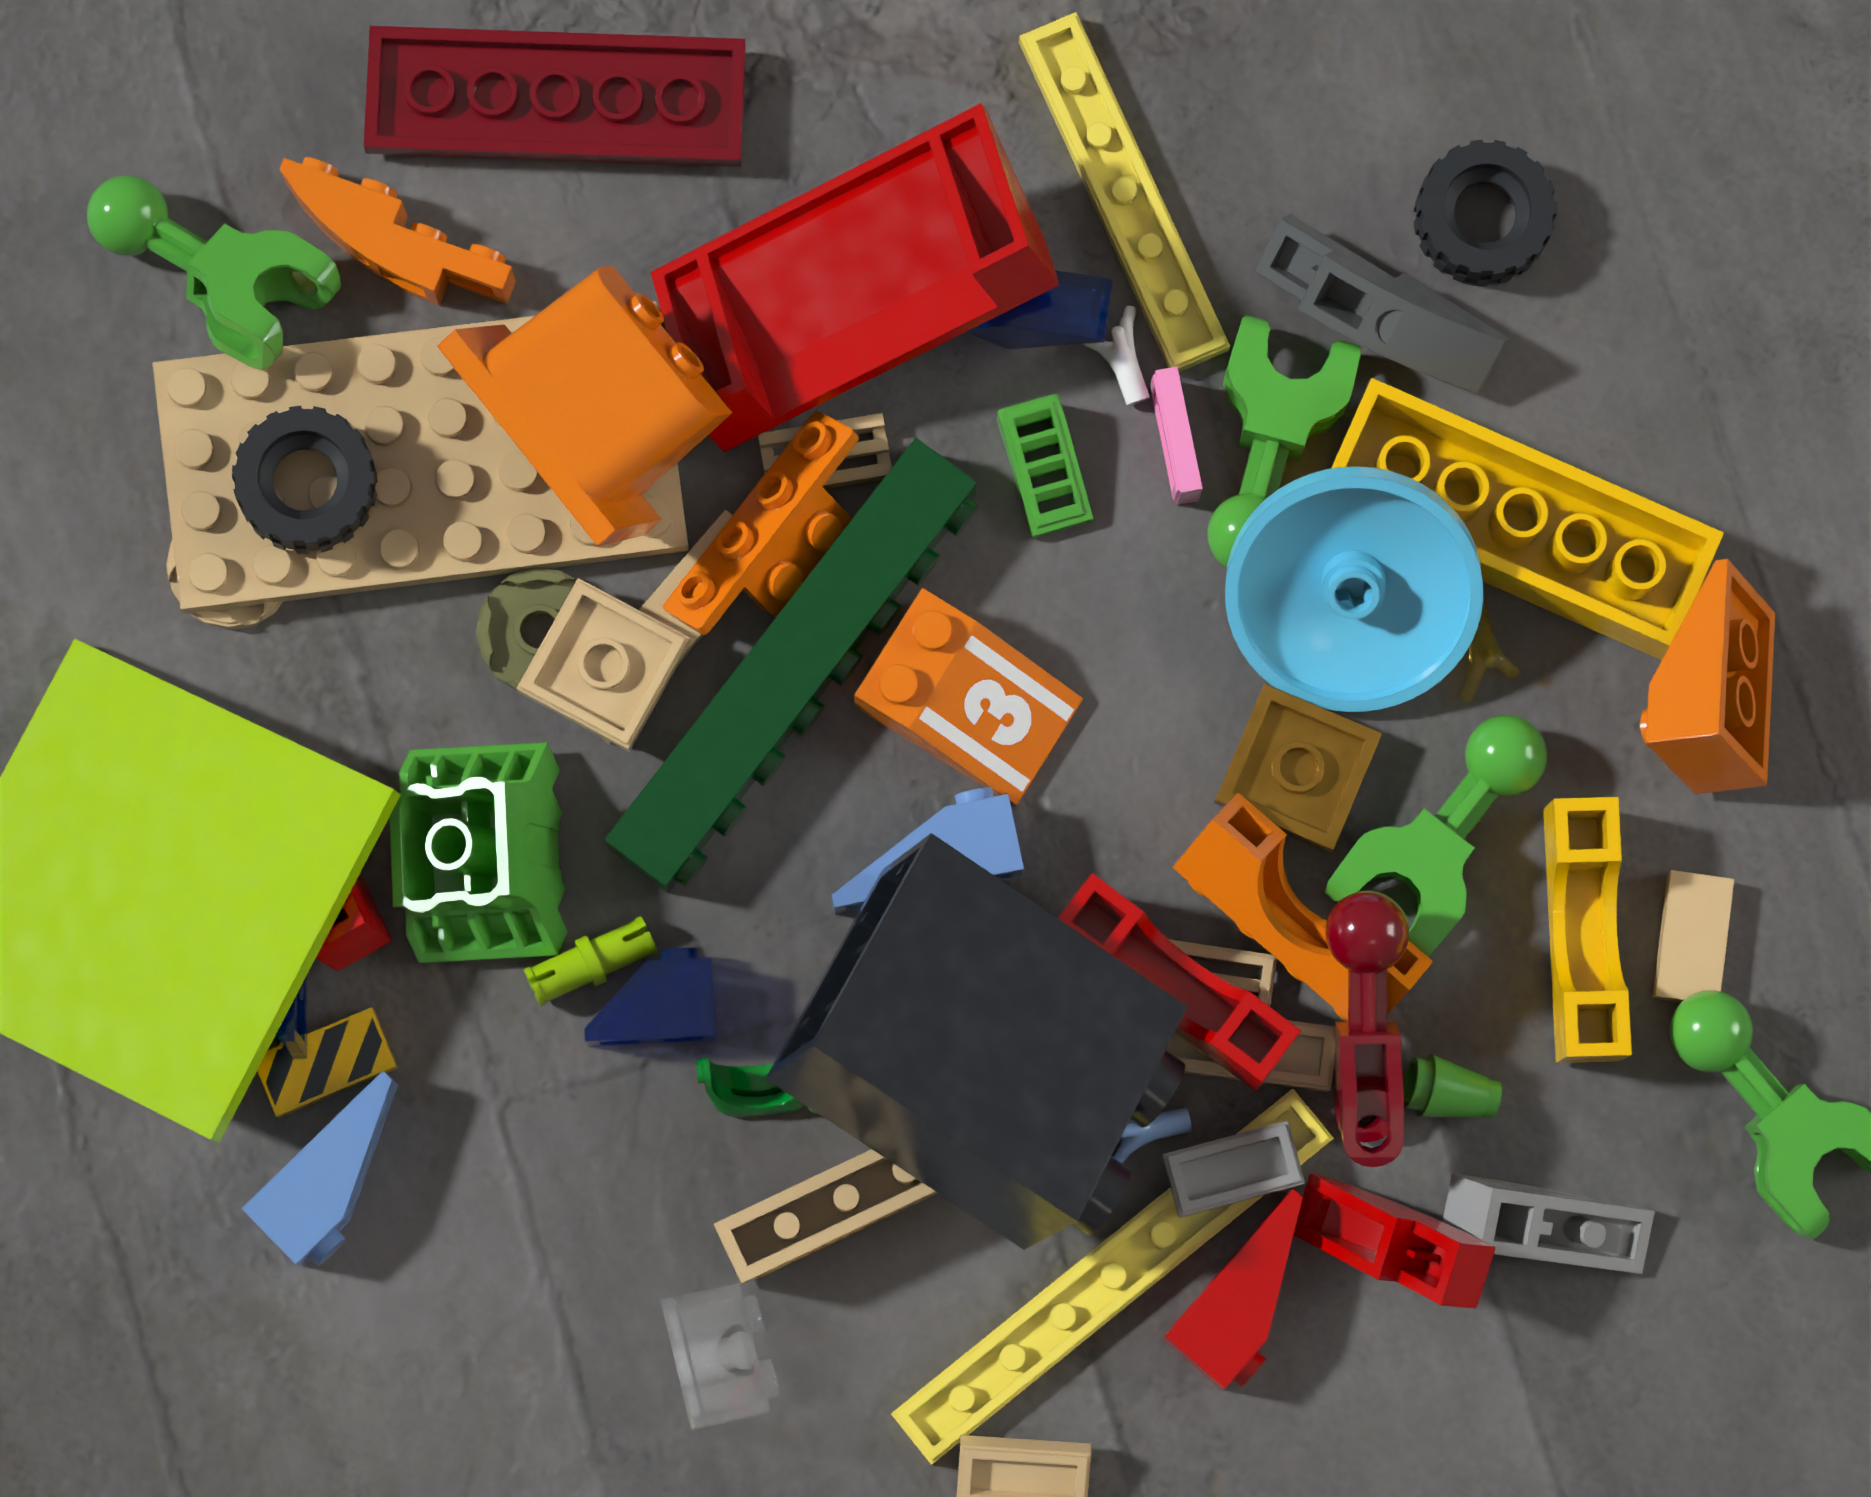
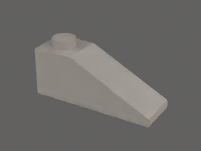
[1442,1173,1655,1274]

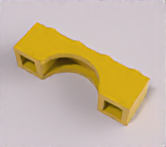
[1543,797,1632,1063]

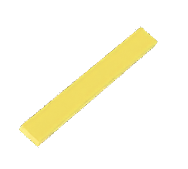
[891,1089,1334,1465]

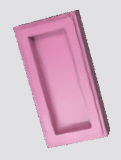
[1150,366,1203,505]

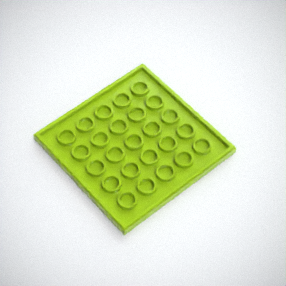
[0,638,401,1144]

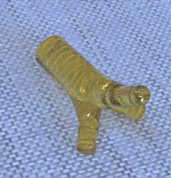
[1460,598,1519,702]

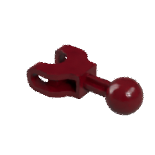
[1325,891,1409,1168]

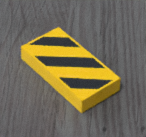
[257,1007,398,1118]

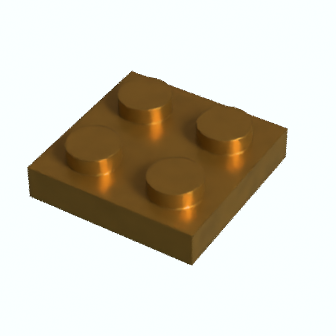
[1214,684,1382,853]

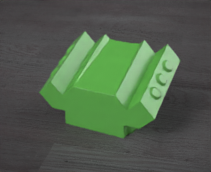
[389,742,568,963]

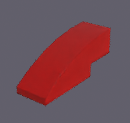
[1294,1173,1496,1309]

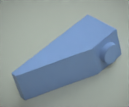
[832,787,1024,915]
[241,1071,398,1267]

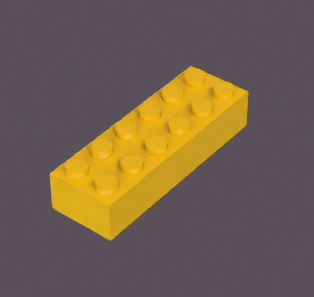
[1331,378,1724,661]

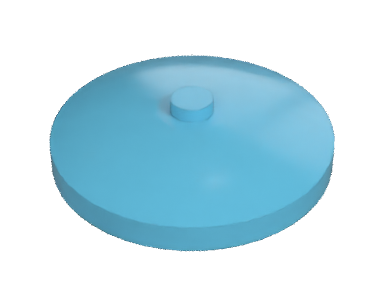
[1225,466,1483,712]

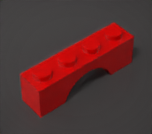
[1058,873,1301,1092]

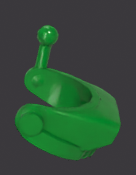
[696,1058,816,1118]

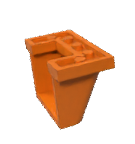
[437,266,732,546]

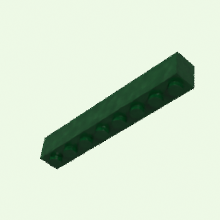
[604,437,979,893]

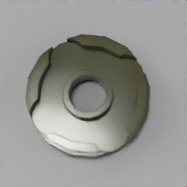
[476,567,576,691]

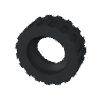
[1413,139,1557,286]
[232,405,378,554]

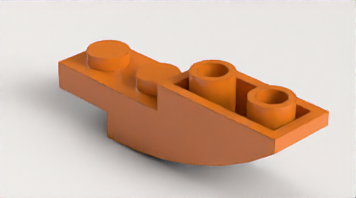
[279,157,516,306]

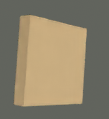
[516,578,691,752]

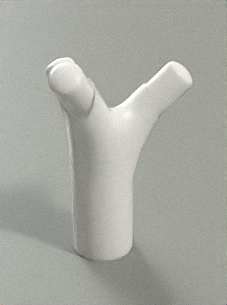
[1083,306,1150,406]

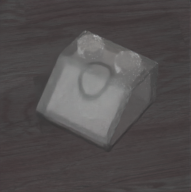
[661,1283,781,1431]

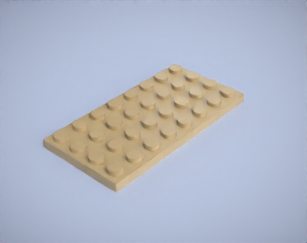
[152,301,689,614]

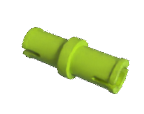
[523,916,658,1007]

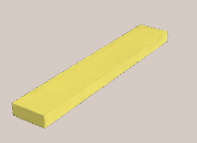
[1019,12,1230,372]

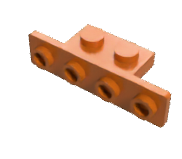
[663,411,859,635]

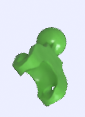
[87,175,341,370]
[1207,315,1361,569]
[1324,715,1547,957]
[1669,990,1871,1241]

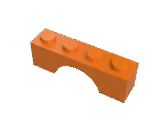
[1172,793,1433,1022]

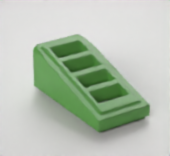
[997,394,1093,538]

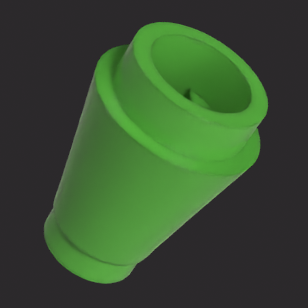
[1403,1054,1502,1119]

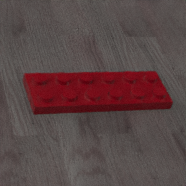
[363,26,746,167]

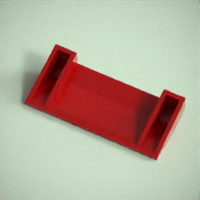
[650,103,1060,452]

